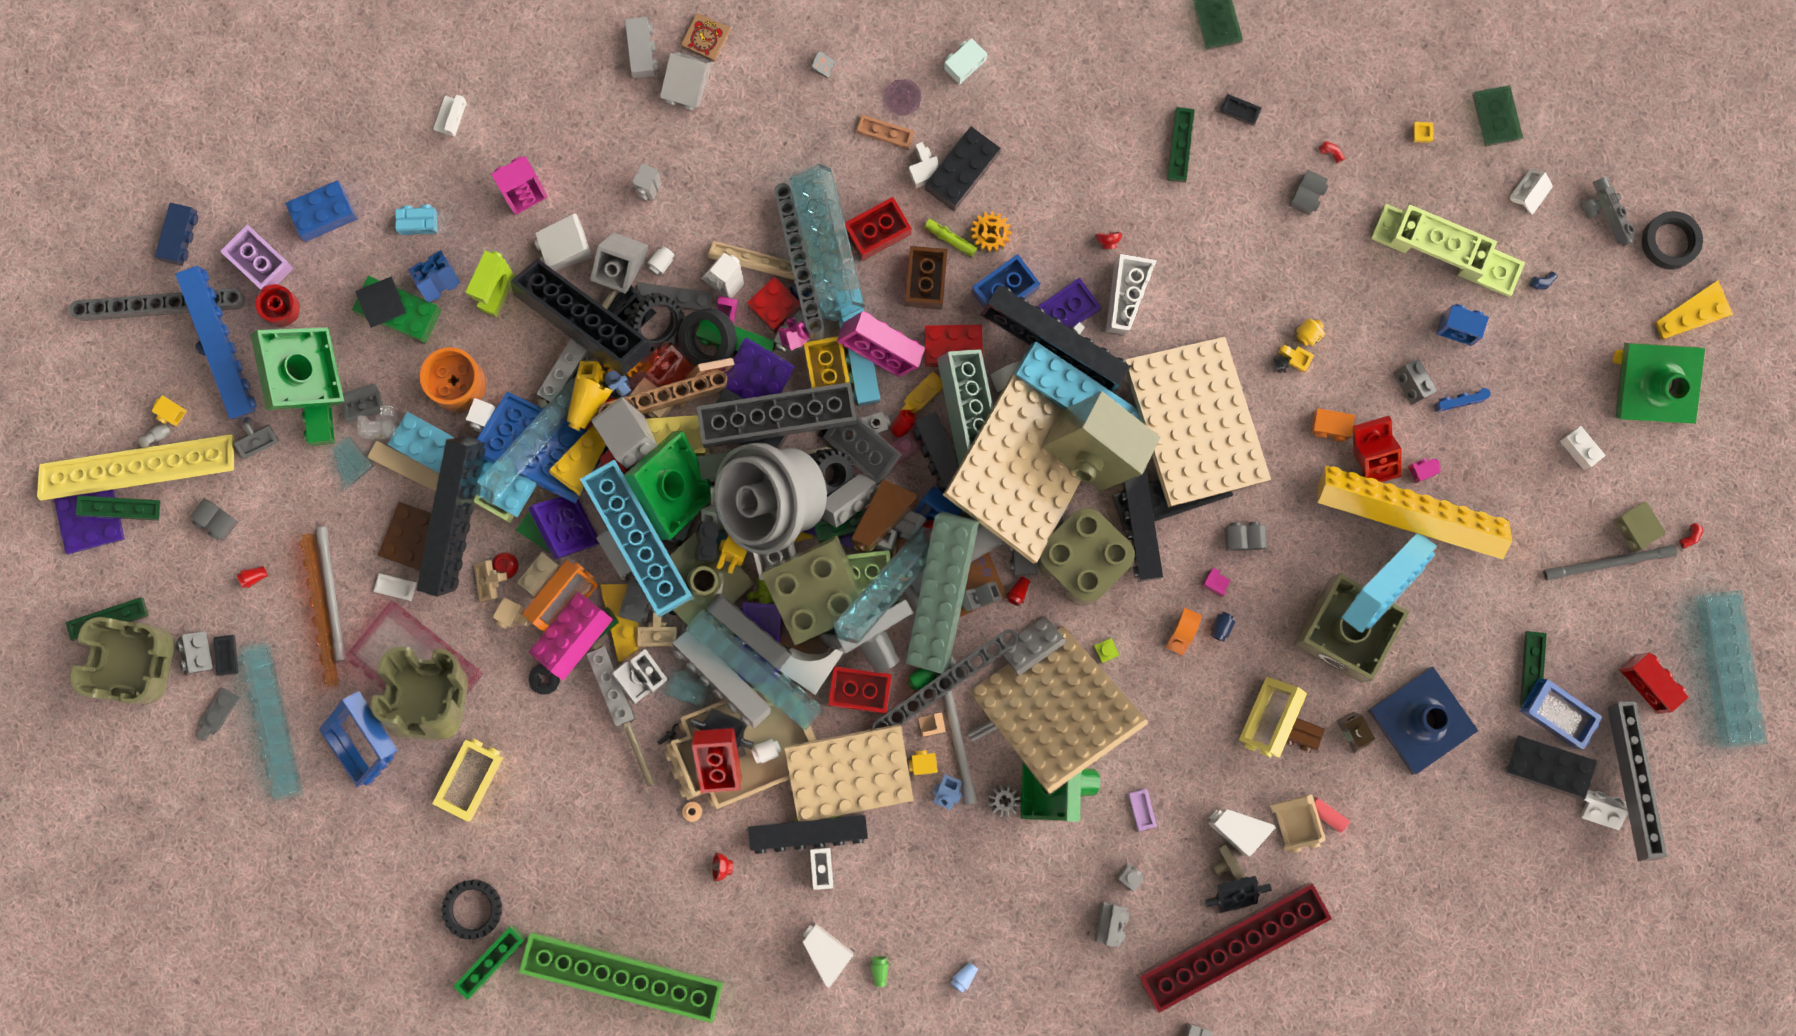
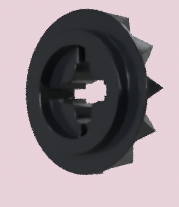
[529,664,560,695]

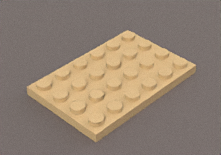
[784,724,914,822]

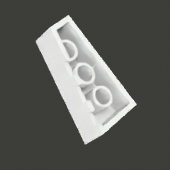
[701,253,744,298]
[1106,254,1157,335]

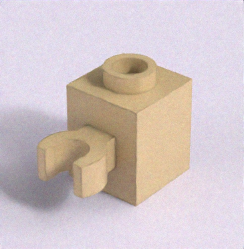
[493,597,531,629]

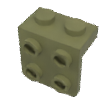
[1613,502,1665,552]

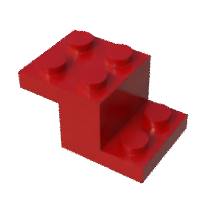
[1353,416,1402,482]

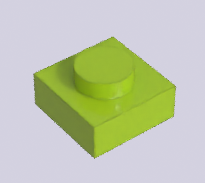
[1094,638,1120,664]

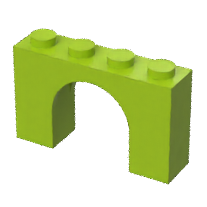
[465,250,515,318]

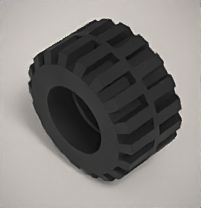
[810,449,856,497]

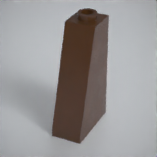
[852,479,918,553]

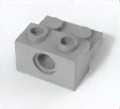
[611,649,668,704]
[1094,902,1129,947]

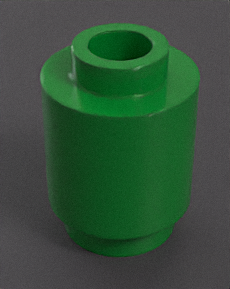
[907,668,937,691]

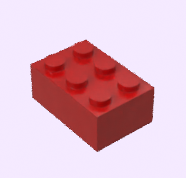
[844,197,912,261]
[924,324,983,367]
[1619,652,1689,714]
[828,666,892,714]
[692,728,742,793]

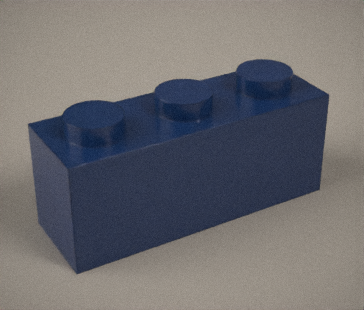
[155,203,199,266]

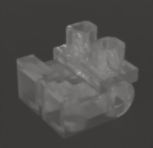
[357,406,401,441]

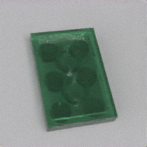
[1193,0,1243,50]
[1472,85,1523,147]

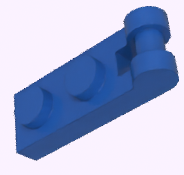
[1434,388,1491,412]

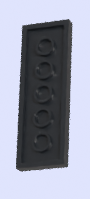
[1112,480,1233,532]

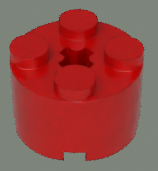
[255,284,300,327]

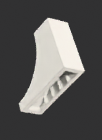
[778,647,844,694]

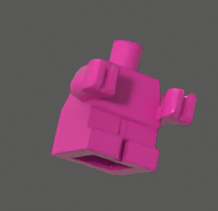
[778,317,813,350]

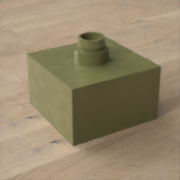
[1042,391,1161,491]

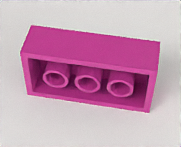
[491,155,548,215]
[837,311,925,377]
[528,591,613,680]

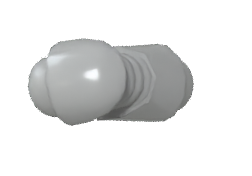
[138,423,171,448]

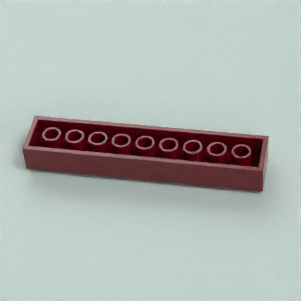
[1137,883,1332,1013]

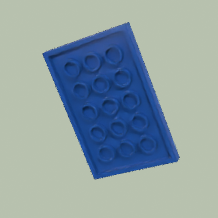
[476,391,608,503]

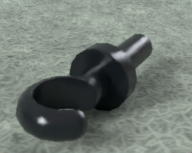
[657,723,682,745]

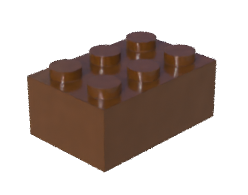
[905,246,948,310]

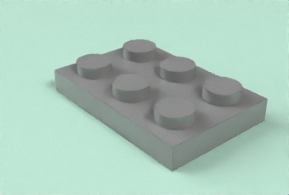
[1002,616,1067,676]

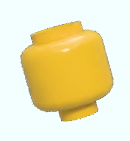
[1296,318,1325,346]

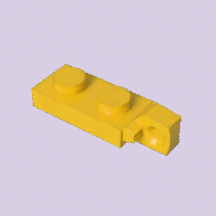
[900,371,943,414]

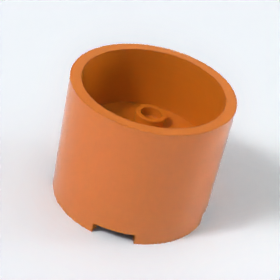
[420,347,487,413]

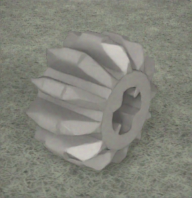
[988,784,1021,817]

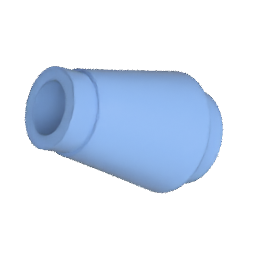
[950,962,978,993]

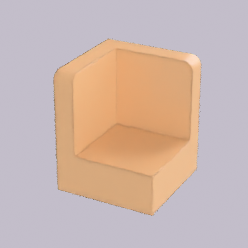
[919,712,946,737]

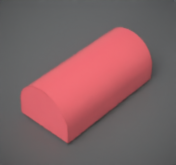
[1314,797,1350,833]

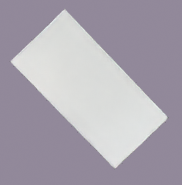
[373,573,417,601]

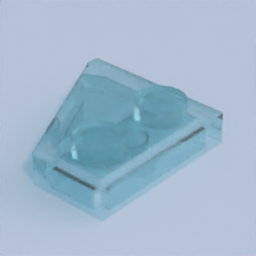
[333,437,374,490]

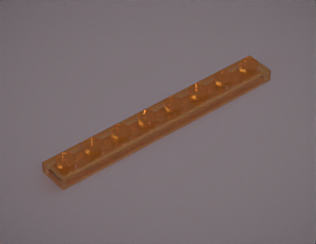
[300,533,340,688]

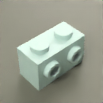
[944,38,987,85]

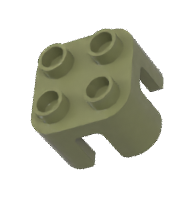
[1038,508,1135,606]
[70,617,174,704]
[371,647,468,740]

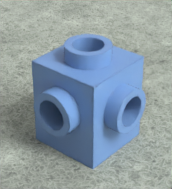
[932,774,962,810]

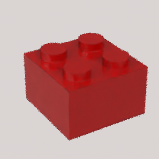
[747,277,801,334]

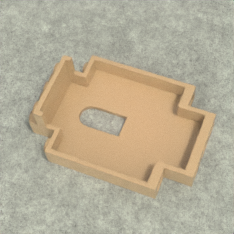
[664,682,816,809]

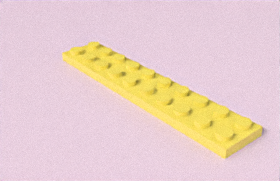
[37,434,234,501]

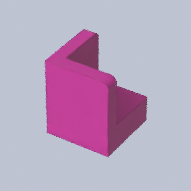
[717,296,739,325]
[1202,567,1230,597]

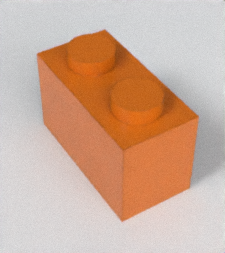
[1311,408,1355,442]

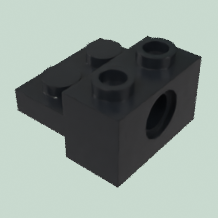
[607,285,657,327]

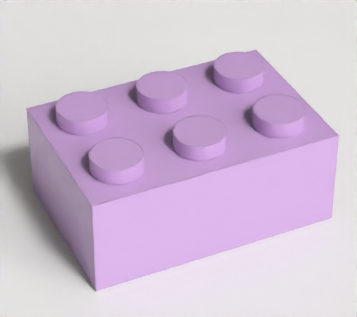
[220,224,294,290]

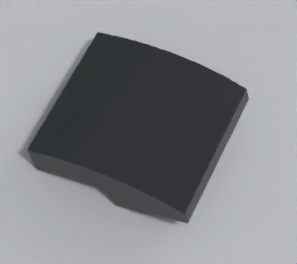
[355,276,407,328]

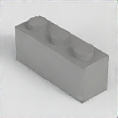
[625,17,658,79]
[822,473,877,528]

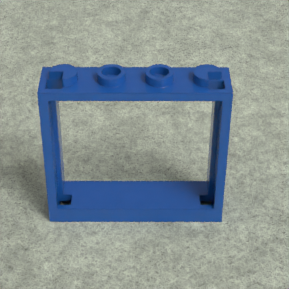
[319,691,398,788]

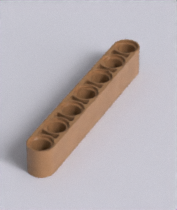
[598,371,727,415]

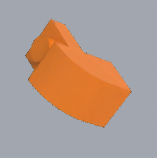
[1165,607,1202,656]

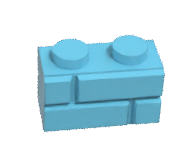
[396,205,438,235]

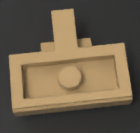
[474,561,507,602]
[637,612,677,647]

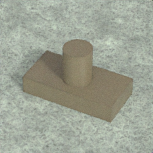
[1213,842,1246,880]

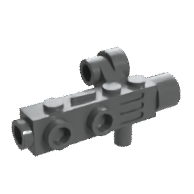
[1580,176,1635,246]

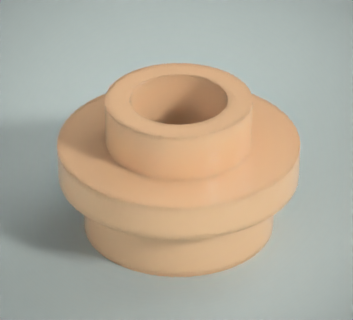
[682,802,702,822]

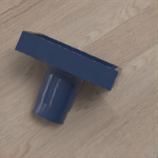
[1367,667,1478,775]

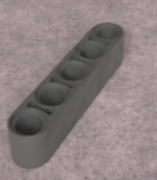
[706,593,792,670]

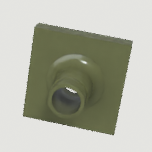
[669,531,754,636]

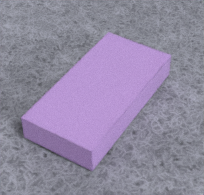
[1128,788,1157,831]

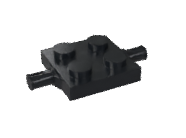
[689,708,754,750]
[1205,876,1272,913]

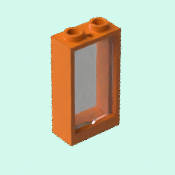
[522,560,598,632]

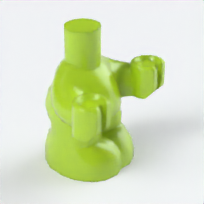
[746,578,775,604]

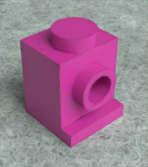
[1408,458,1441,483]

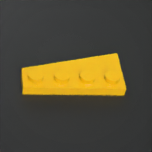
[1655,280,1733,340]
[549,425,607,496]
[600,584,639,662]

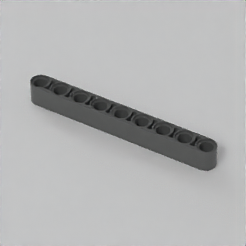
[774,183,825,341]
[69,288,245,321]
[872,629,1018,729]

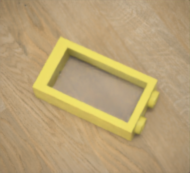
[1239,676,1307,758]
[432,738,503,821]

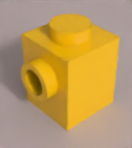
[577,361,606,387]
[152,395,187,426]
[908,750,938,775]

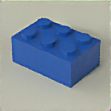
[285,180,357,242]
[971,254,1041,309]

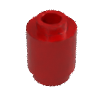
[890,409,916,438]

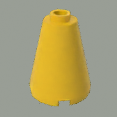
[567,375,612,431]

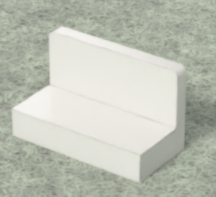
[433,95,467,137]
[1509,169,1553,214]

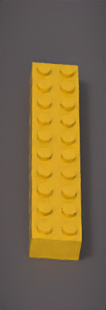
[1318,465,1512,560]

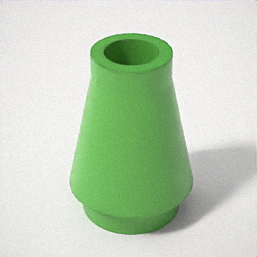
[869,956,889,987]

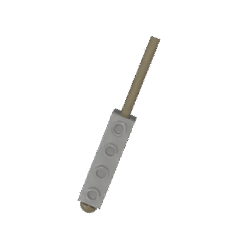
[537,289,618,410]
[587,641,655,786]

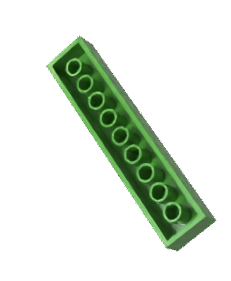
[519,932,724,1023]

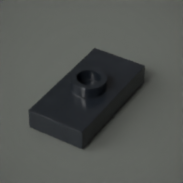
[1220,94,1262,126]
[214,635,238,676]

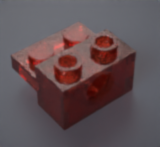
[639,341,694,387]

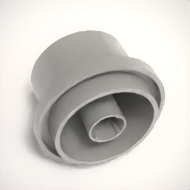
[715,443,827,554]

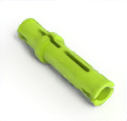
[924,218,978,258]

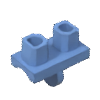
[605,371,632,398]

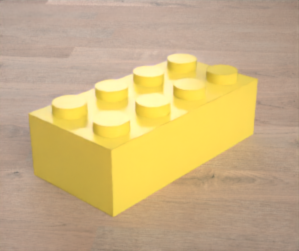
[638,415,707,461]

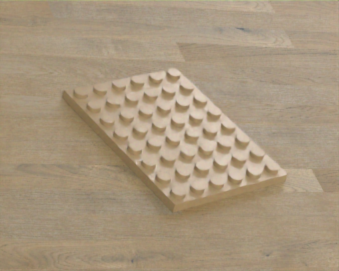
[1125,337,1271,507]
[943,373,1081,564]
[969,626,1148,794]

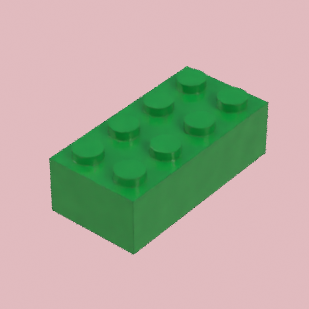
[352,276,442,344]

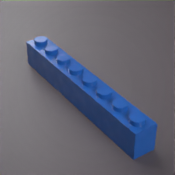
[175,266,257,419]

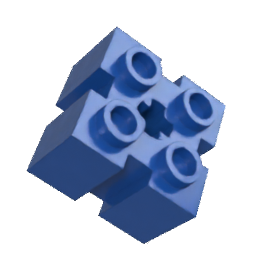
[408,250,461,302]

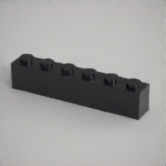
[1121,468,1163,582]
[748,815,868,854]

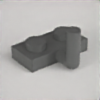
[234,417,279,460]

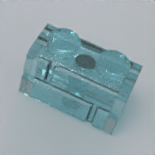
[665,670,711,707]

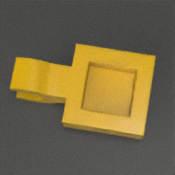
[1278,345,1314,373]

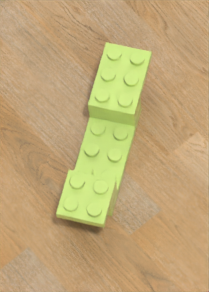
[1371,204,1525,297]

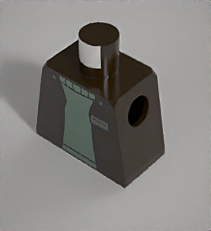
[1336,712,1376,753]

